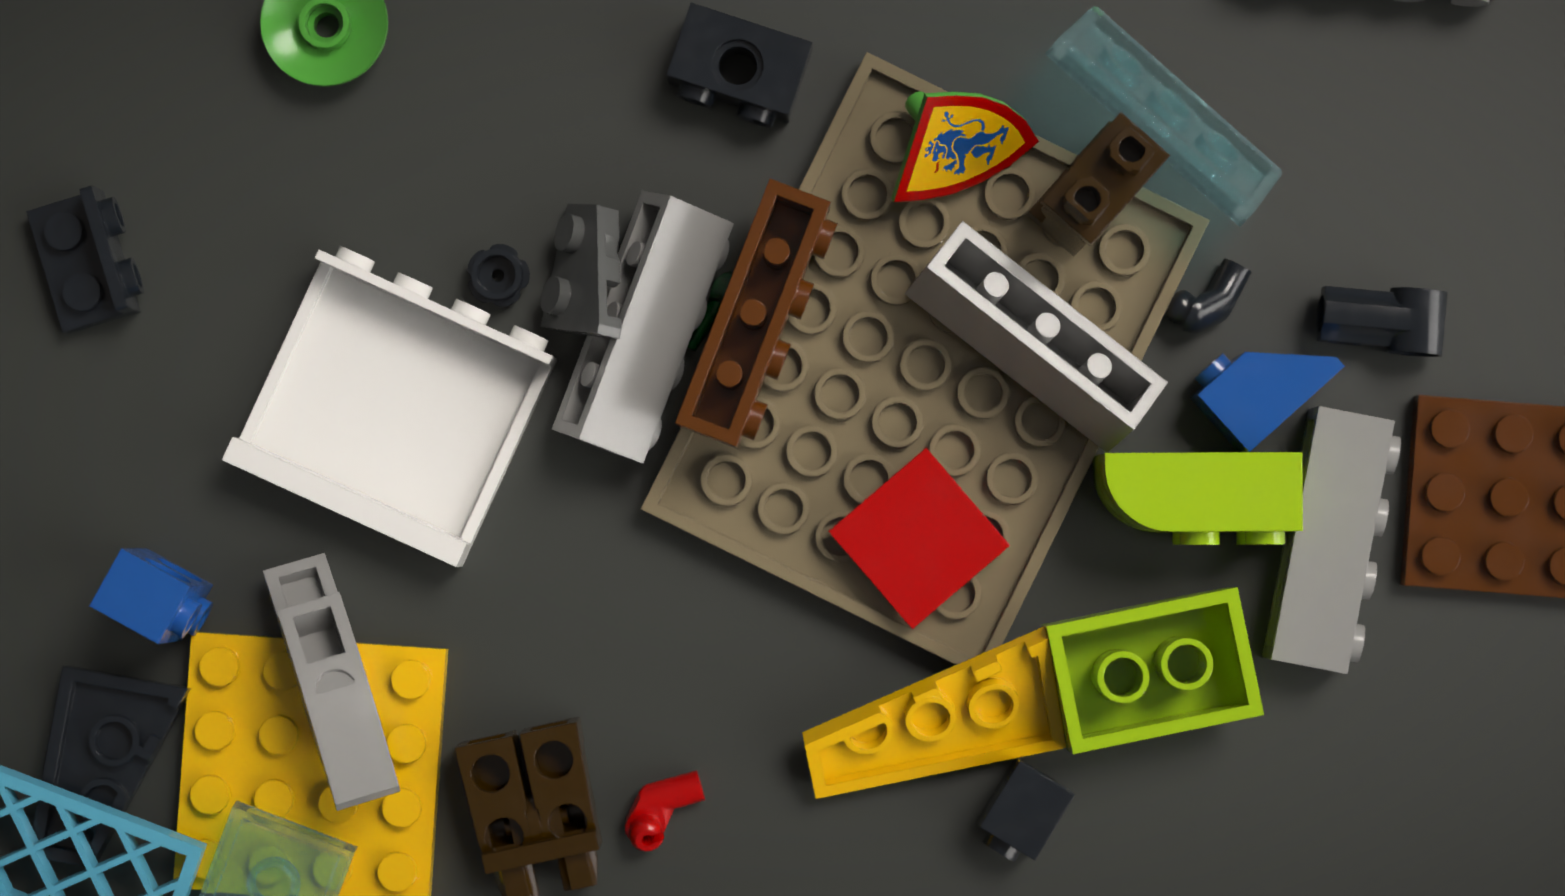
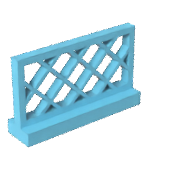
[0,765,207,896]

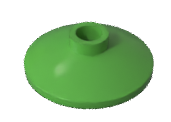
[260,0,389,87]

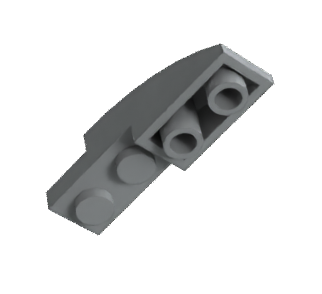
[263,553,400,811]

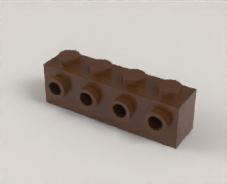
[675,178,838,449]

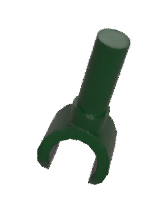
[688,271,733,351]

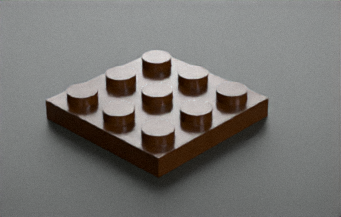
[1400,395,1565,598]

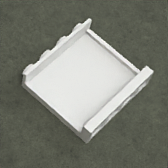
[222,246,557,567]

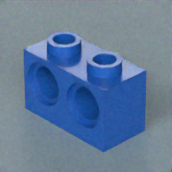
[89,548,213,644]

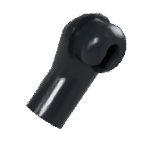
[1166,258,1252,334]

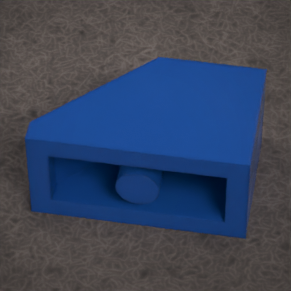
[1190,352,1345,452]

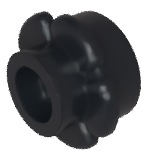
[467,244,530,307]

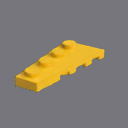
[802,627,1066,799]

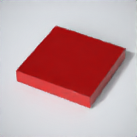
[828,448,1010,629]

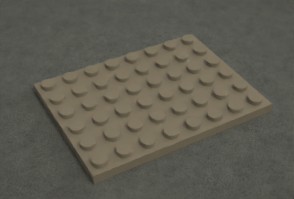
[641,52,1210,665]

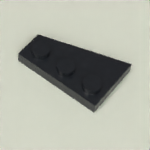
[28,666,191,867]

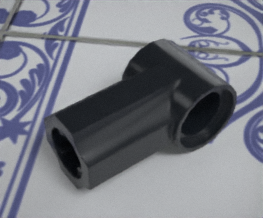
[1316,286,1448,357]

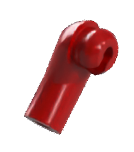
[625,770,705,852]

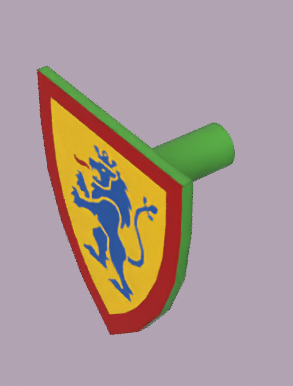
[891,91,1039,202]

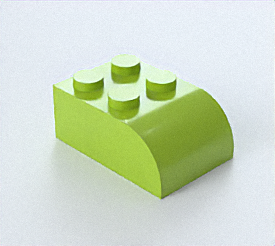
[1092,452,1303,545]
[1040,587,1264,754]

